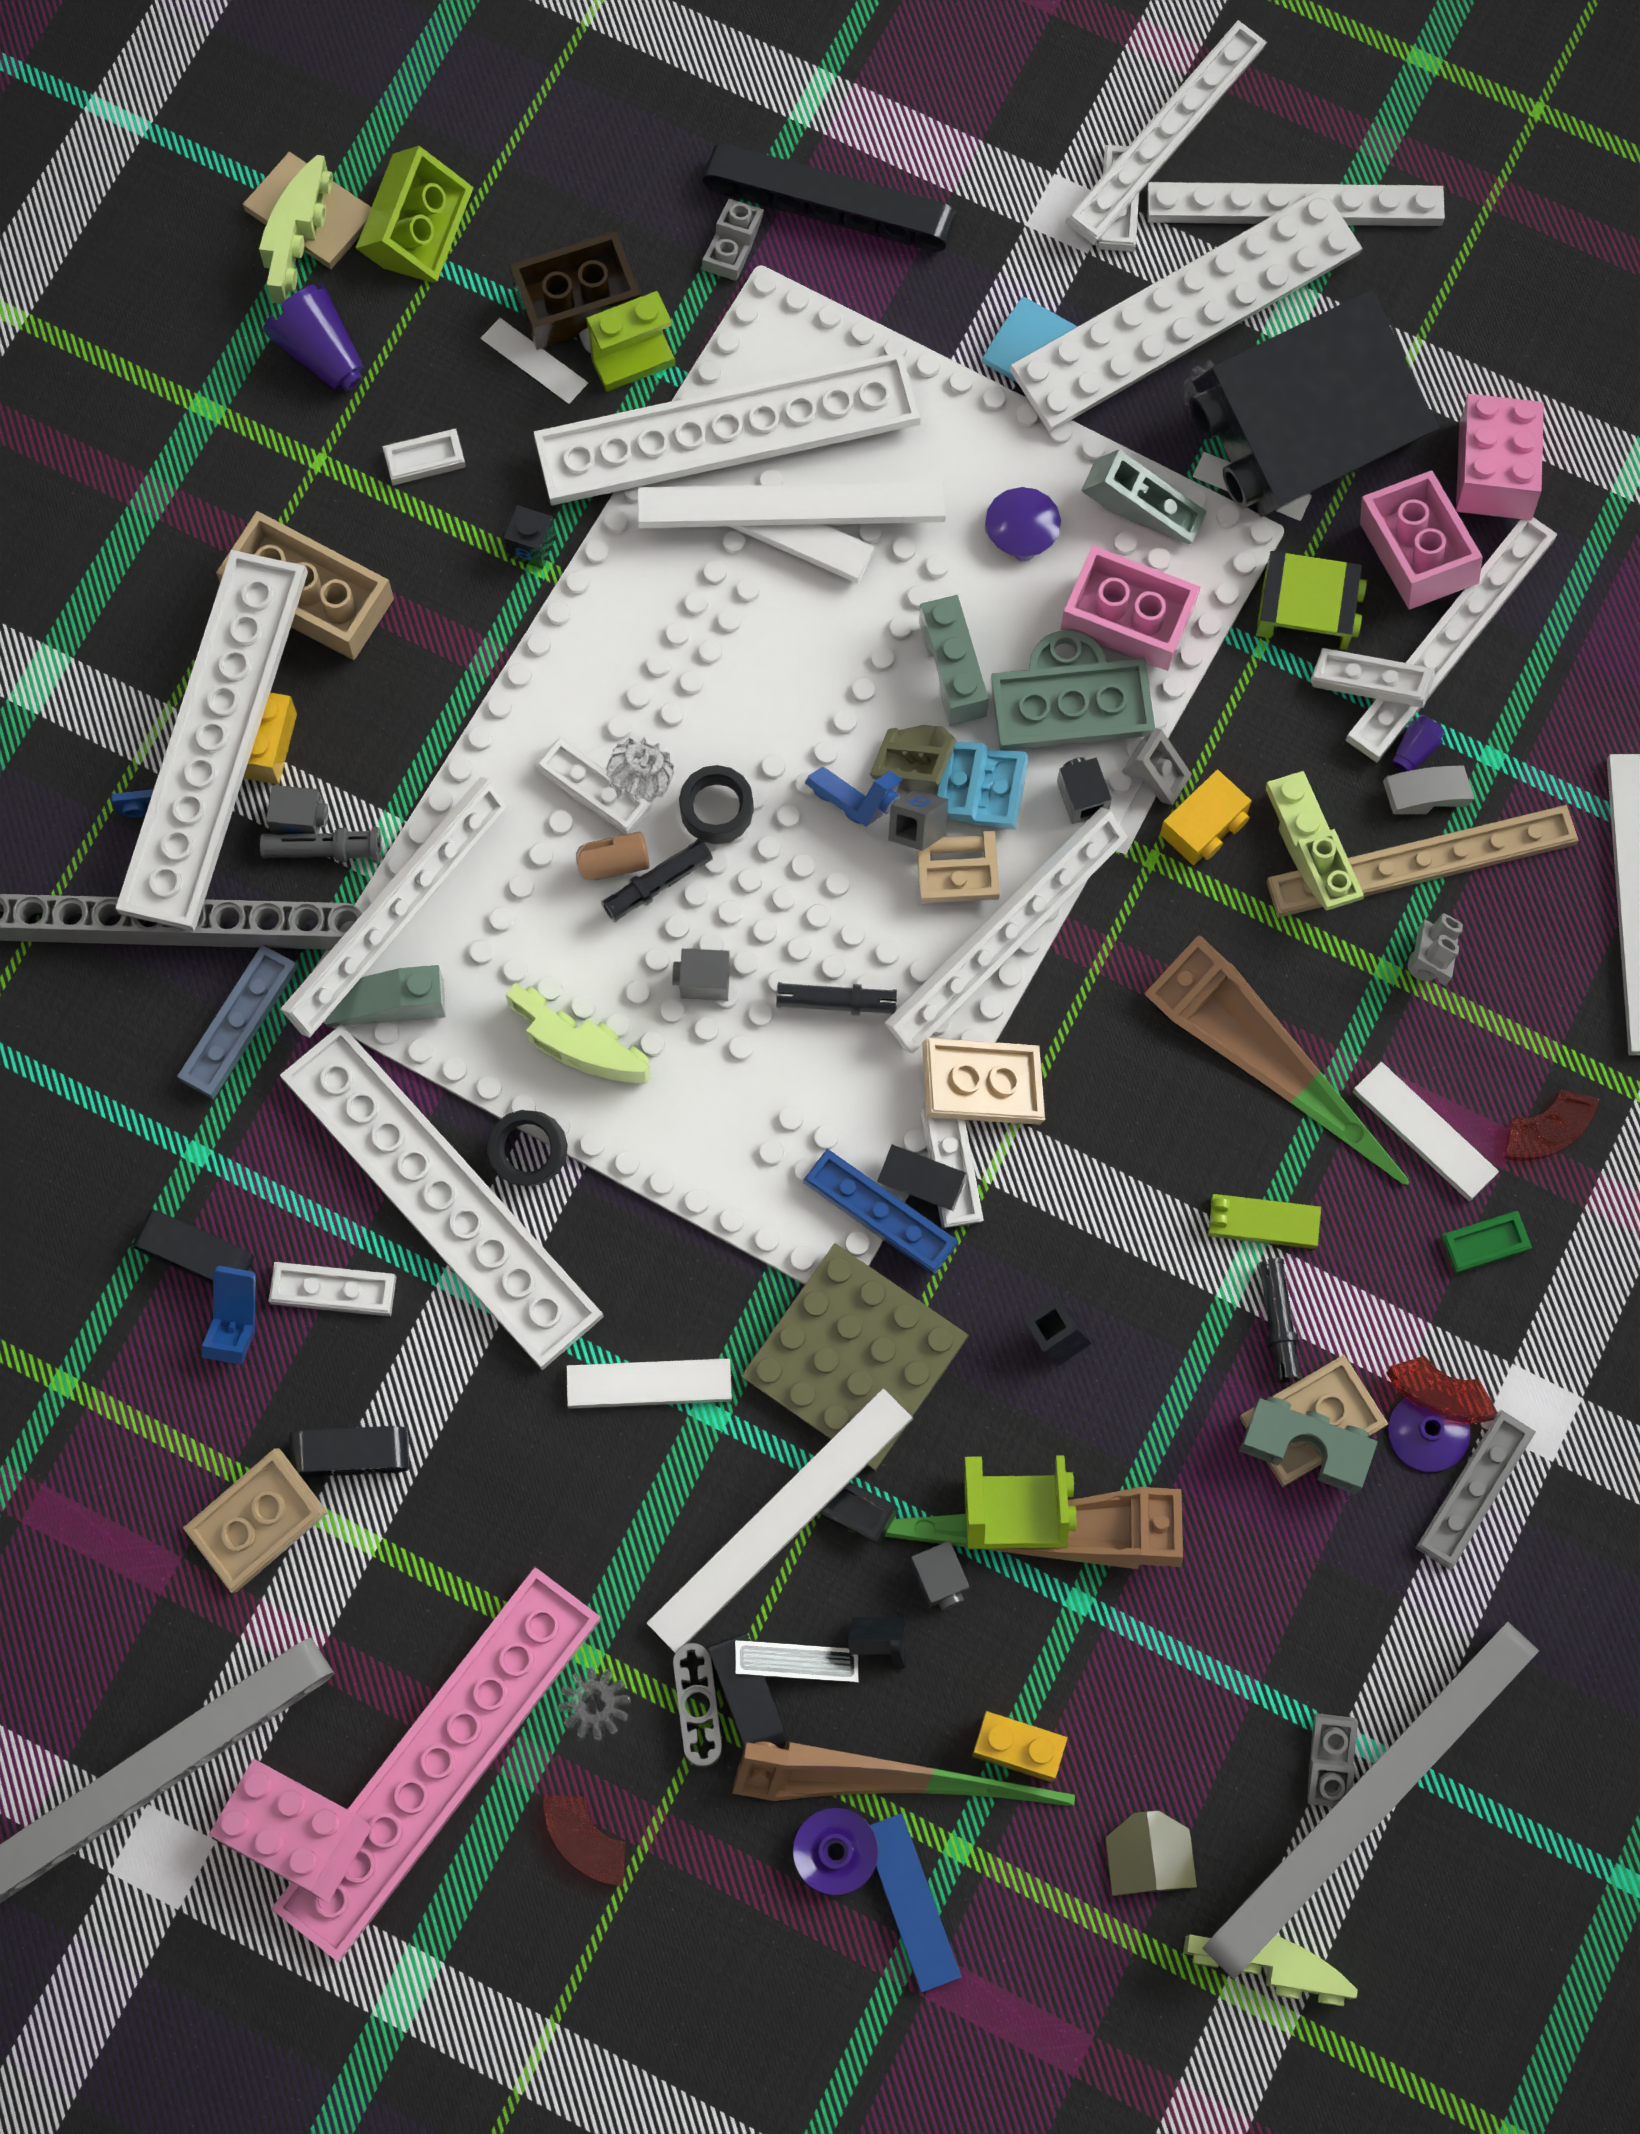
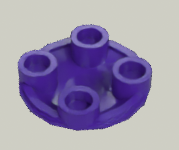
[985,487,1061,562]

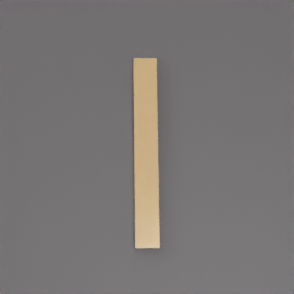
[1267,805,1579,918]

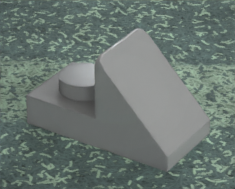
[1122,728,1192,805]

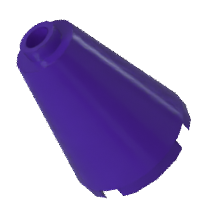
[263,284,364,391]

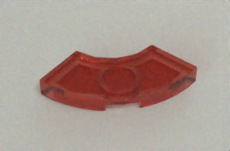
[1504,1089,1599,1161]
[1386,1356,1498,1423]
[543,1795,626,1886]

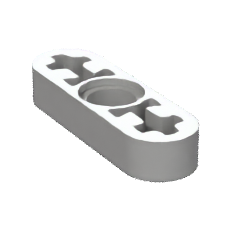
[673,1643,722,1767]

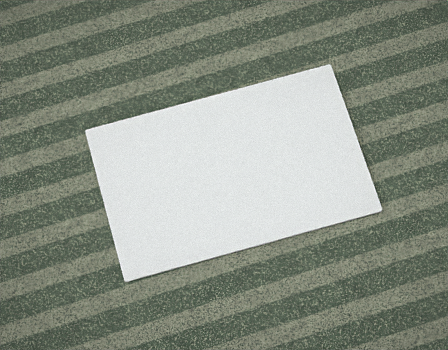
[315,265,1284,1285]

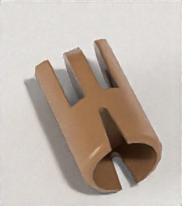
[576,831,650,880]

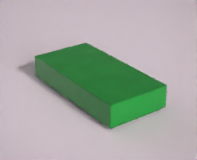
[1440,1211,1532,1275]

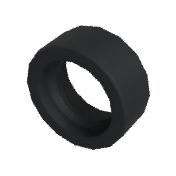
[679,765,754,845]
[487,1110,568,1186]

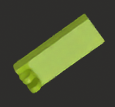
[1208,1194,1321,1249]

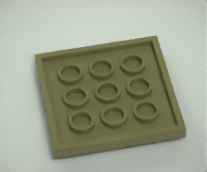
[741,1243,969,1471]

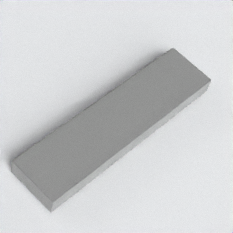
[1415,1410,1536,1571]

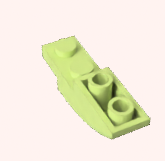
[259,155,333,304]
[1266,771,1364,911]
[505,982,651,1083]
[1183,1935,1358,2006]

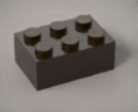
[510,231,641,350]

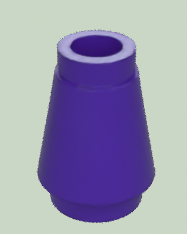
[1391,715,1445,772]

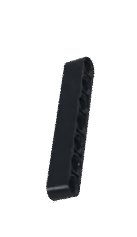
[702,143,957,252]

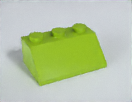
[356,146,474,283]

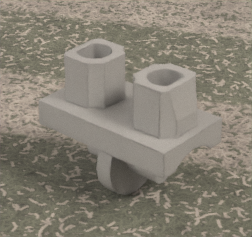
[1408,913,1463,986]

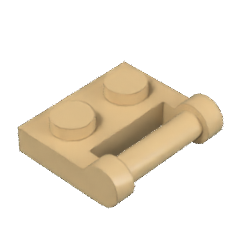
[916,831,1000,904]

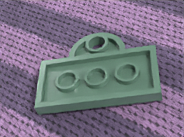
[991,630,1155,751]

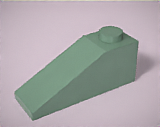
[1081,449,1207,545]
[326,965,446,1027]

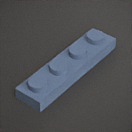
[177,945,298,1100]

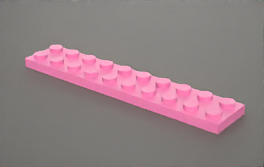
[271,1567,601,1962]

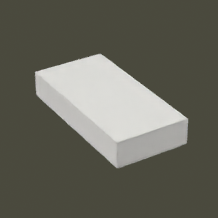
[382,429,466,485]

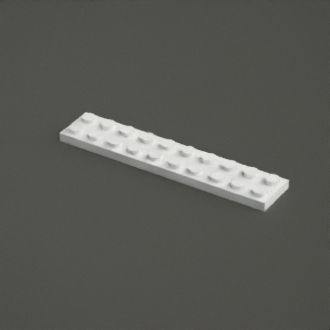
[1009,187,1363,432]
[534,351,921,506]
[116,550,308,931]
[280,1024,604,1370]

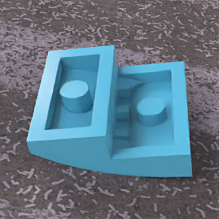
[981,296,1078,382]
[937,741,1029,830]

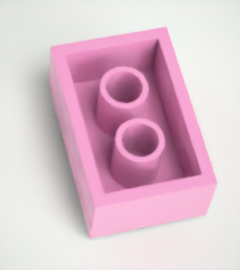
[1456,394,1544,520]
[1360,470,1483,610]
[1060,545,1201,671]
[209,1758,373,1903]

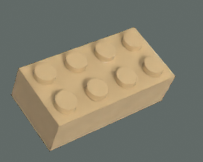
[216,511,394,660]

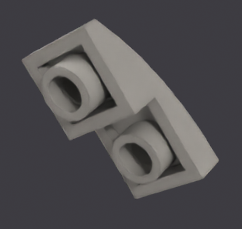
[702,198,764,281]
[1383,766,1475,814]
[1307,1713,1358,1807]

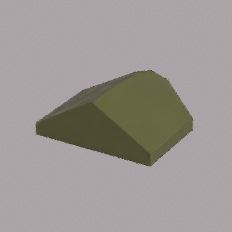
[870,725,957,792]
[1105,1811,1197,1896]

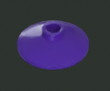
[1388,1391,1470,1473]
[793,1808,878,1895]

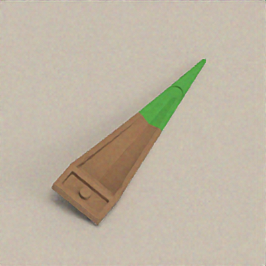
[1144,936,1409,1184]
[849,1487,1183,1569]
[733,1741,1075,1806]

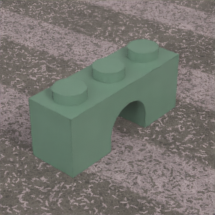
[919,595,989,726]
[1239,1397,1378,1495]

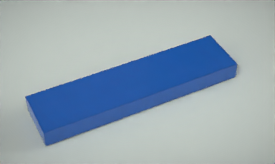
[803,1148,958,1276]
[870,1813,962,1993]

